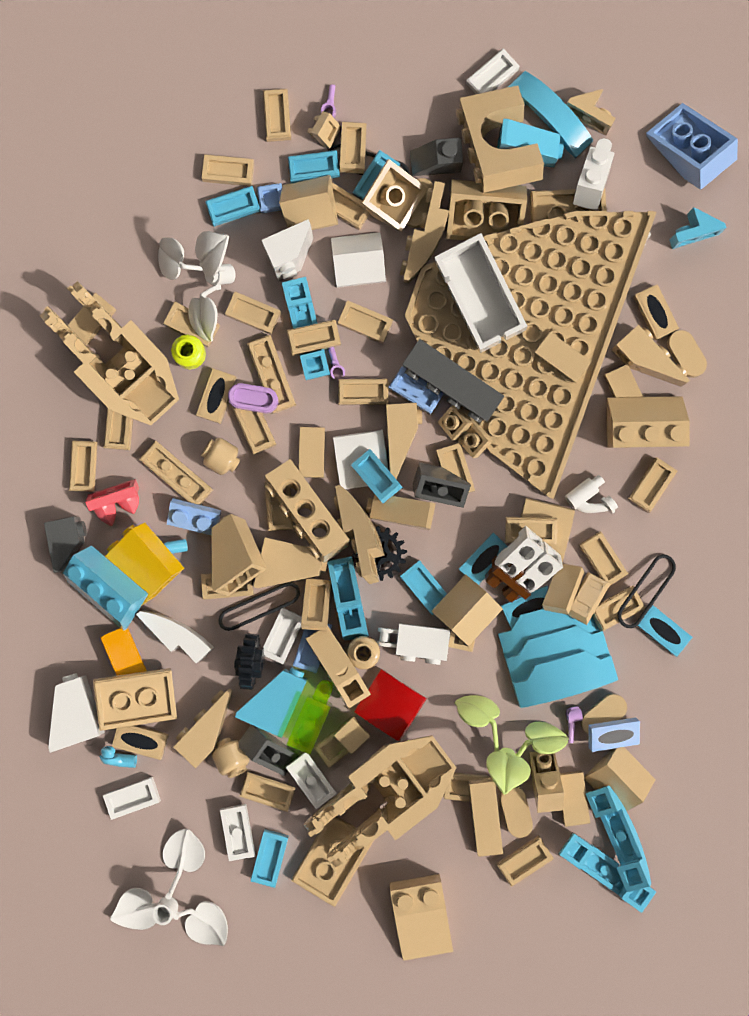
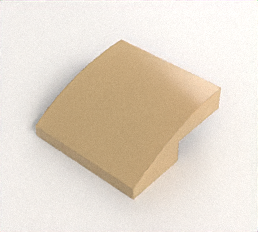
[520,498,575,562]

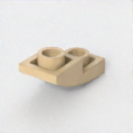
[438,406,493,458]

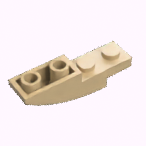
[400,181,449,283]
[334,485,384,584]

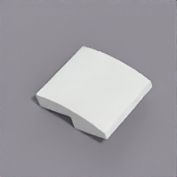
[333,430,388,489]

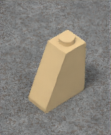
[366,494,436,531]
[212,514,267,596]
[253,538,328,588]

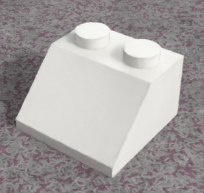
[262,219,313,280]

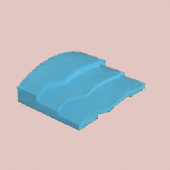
[498,608,618,708]

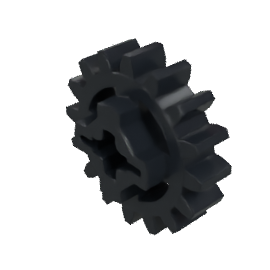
[352,526,407,581]
[234,633,265,690]

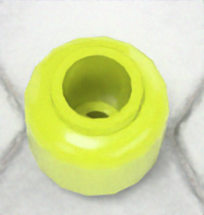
[171,334,206,370]

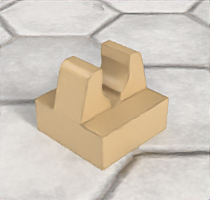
[307,111,342,148]

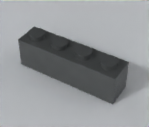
[402,339,505,424]

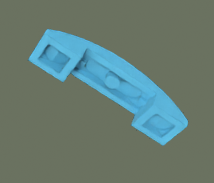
[507,71,594,158]
[282,277,330,381]
[586,786,651,892]
[558,833,656,913]

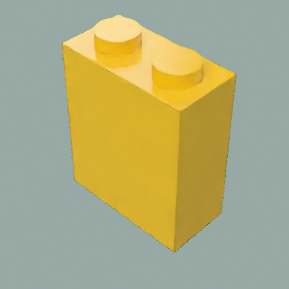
[105,523,184,606]

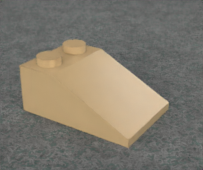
[390,874,453,961]

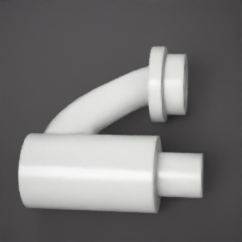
[564,475,618,514]

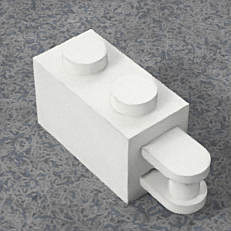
[573,138,615,211]
[377,623,450,665]

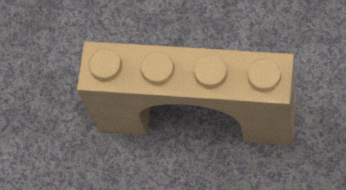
[456,85,544,193]

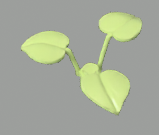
[454,695,569,795]

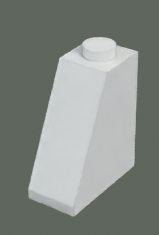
[48,673,105,753]

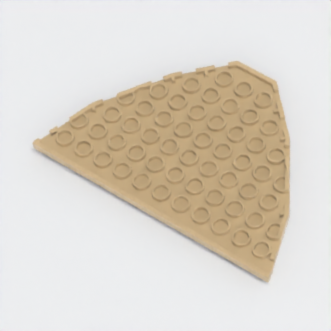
[405,211,657,499]

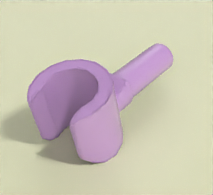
[321,84,336,118]
[328,347,345,379]
[566,706,583,743]

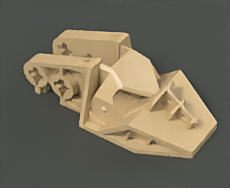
[39,281,179,425]
[303,735,456,867]

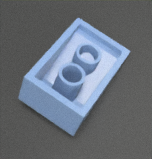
[646,103,738,190]

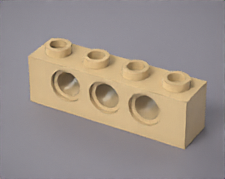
[264,459,349,563]

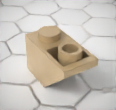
[529,752,564,813]

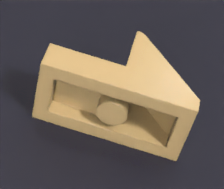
[566,89,616,136]

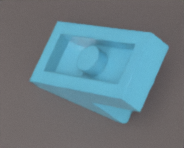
[669,207,727,249]

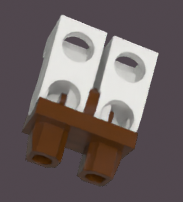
[485,526,563,603]

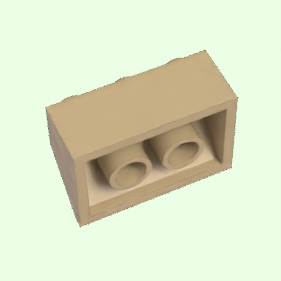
[446,179,527,240]
[607,396,690,448]

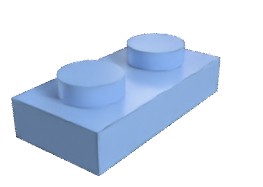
[167,498,222,536]

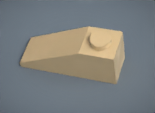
[386,403,422,480]

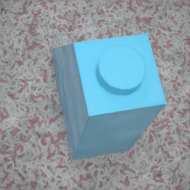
[497,118,564,168]
[235,667,308,738]

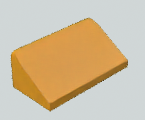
[100,628,147,676]

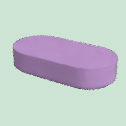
[228,383,279,414]

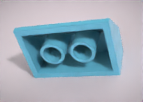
[63,545,148,631]

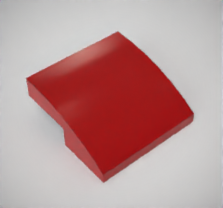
[354,669,427,742]

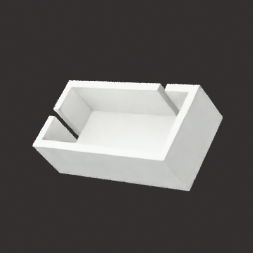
[435,233,527,353]

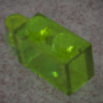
[286,680,333,755]

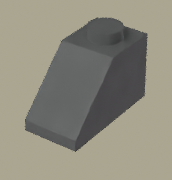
[410,138,463,176]
[412,462,471,508]
[44,516,87,573]
[238,725,299,776]

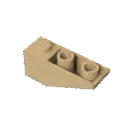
[611,325,690,387]
[305,626,371,708]
[174,689,233,769]

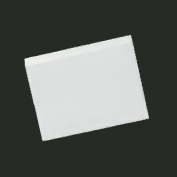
[331,232,386,288]

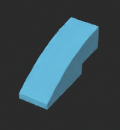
[328,556,369,641]

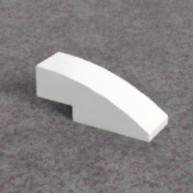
[136,610,214,663]

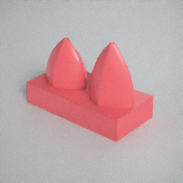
[85,479,139,526]

